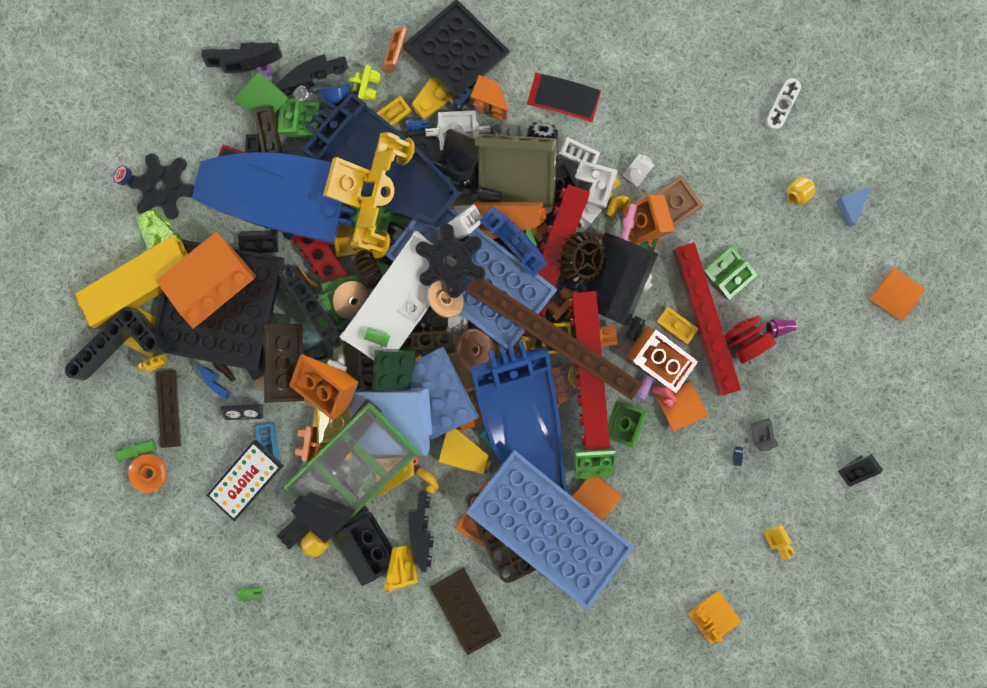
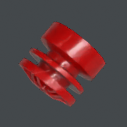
[724,315,776,364]

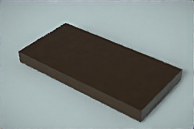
[263,324,304,403]
[430,567,501,655]

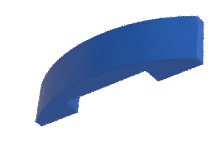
[480,206,547,277]

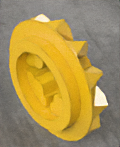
[137,355,168,373]

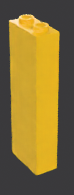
[75,236,188,329]

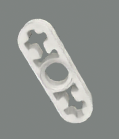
[765,78,801,131]

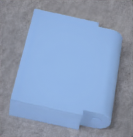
[350,388,432,456]

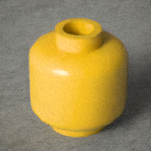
[787,177,816,206]
[301,530,330,557]

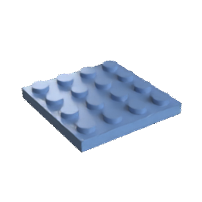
[411,347,479,440]

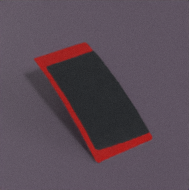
[526,72,601,123]

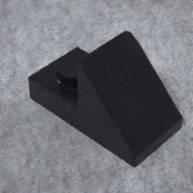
[838,454,883,487]

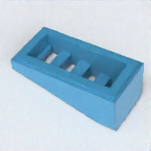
[255,422,281,462]

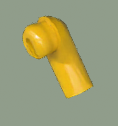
[605,195,631,218]
[416,467,439,495]

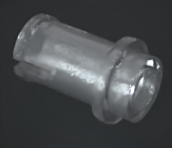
[294,86,317,102]

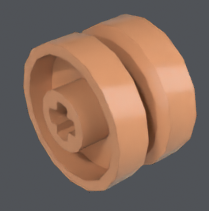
[456,329,506,371]

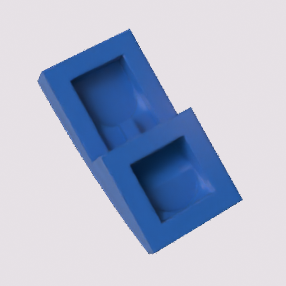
[198,365,232,399]

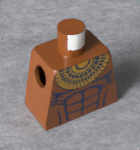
[551,364,580,404]

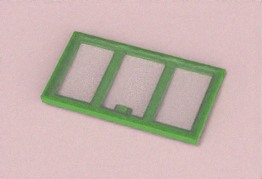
[284,403,420,518]

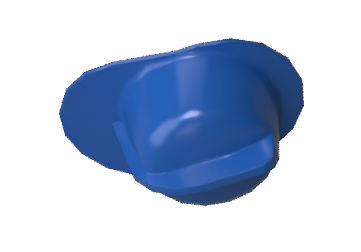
[308,83,354,107]

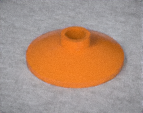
[128,454,167,493]

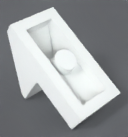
[448,313,468,345]

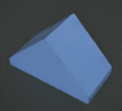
[836,187,870,227]

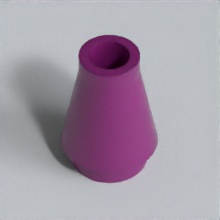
[766,319,797,338]

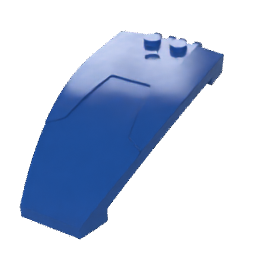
[192,152,362,245]
[469,341,568,493]

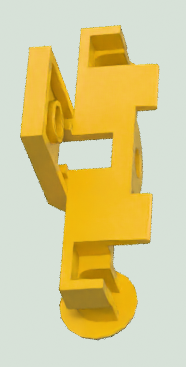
[323,132,415,259]

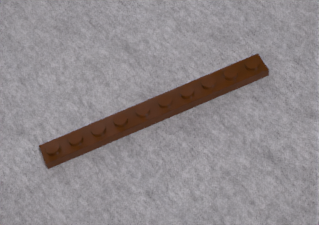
[465,278,643,400]

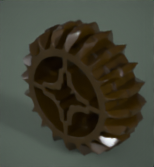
[558,232,606,284]
[351,250,383,294]

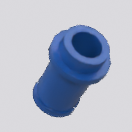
[406,117,430,132]

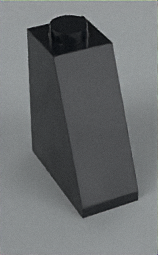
[291,492,355,543]

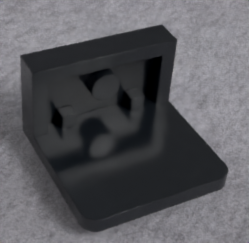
[431,129,478,182]

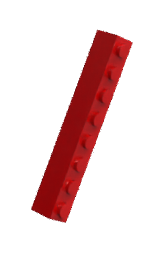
[523,184,590,339]
[673,242,741,396]
[568,291,610,450]

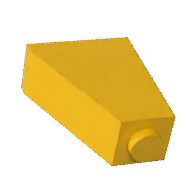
[438,428,491,474]

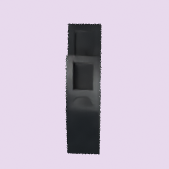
[201,42,283,73]
[276,54,349,96]
[408,491,434,572]

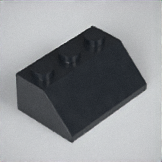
[333,512,393,586]

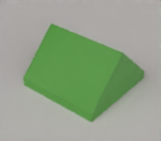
[608,401,648,448]

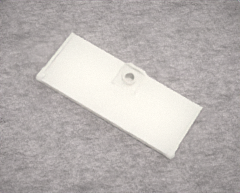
[340,231,456,360]

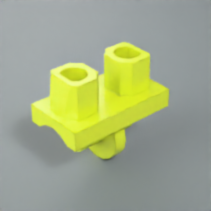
[348,65,381,102]

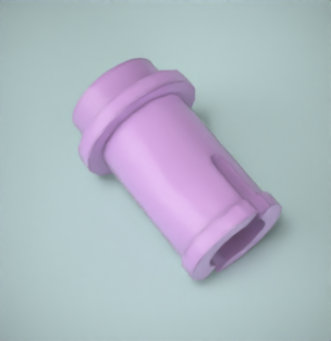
[635,375,655,400]

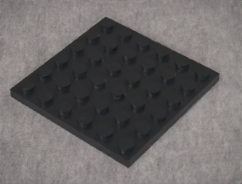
[153,239,285,372]

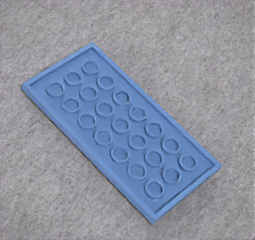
[385,207,557,351]
[465,450,634,610]

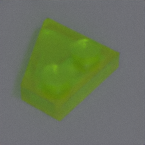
[136,210,182,250]

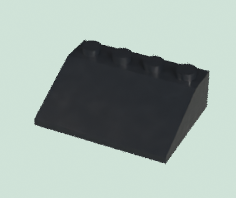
[580,232,658,325]

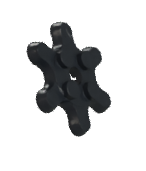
[127,153,195,220]
[416,223,486,298]

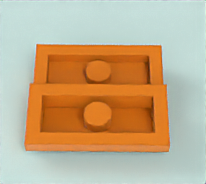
[381,27,407,73]
[870,266,925,321]
[655,381,708,432]
[572,477,622,521]

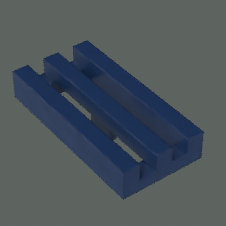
[452,87,472,112]

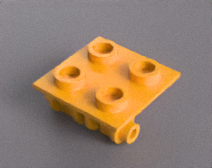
[688,590,742,645]

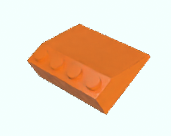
[156,231,256,329]

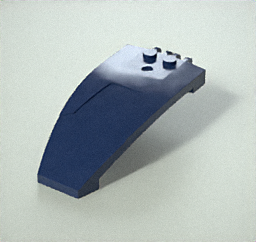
[302,92,459,226]

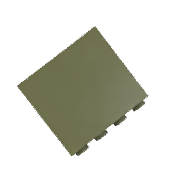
[475,134,556,214]

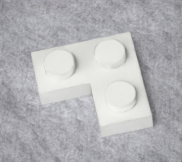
[575,160,618,208]

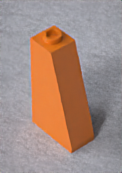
[471,202,546,239]

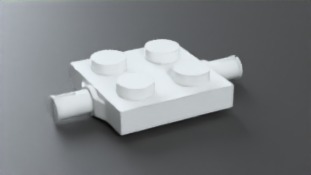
[425,111,490,152]

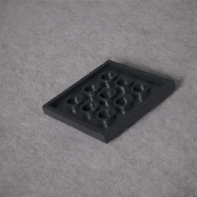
[403,0,510,99]

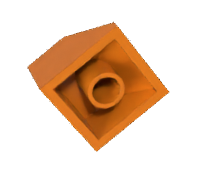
[622,195,675,244]

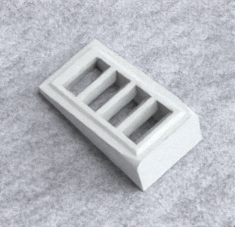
[556,137,600,165]
[448,204,482,240]

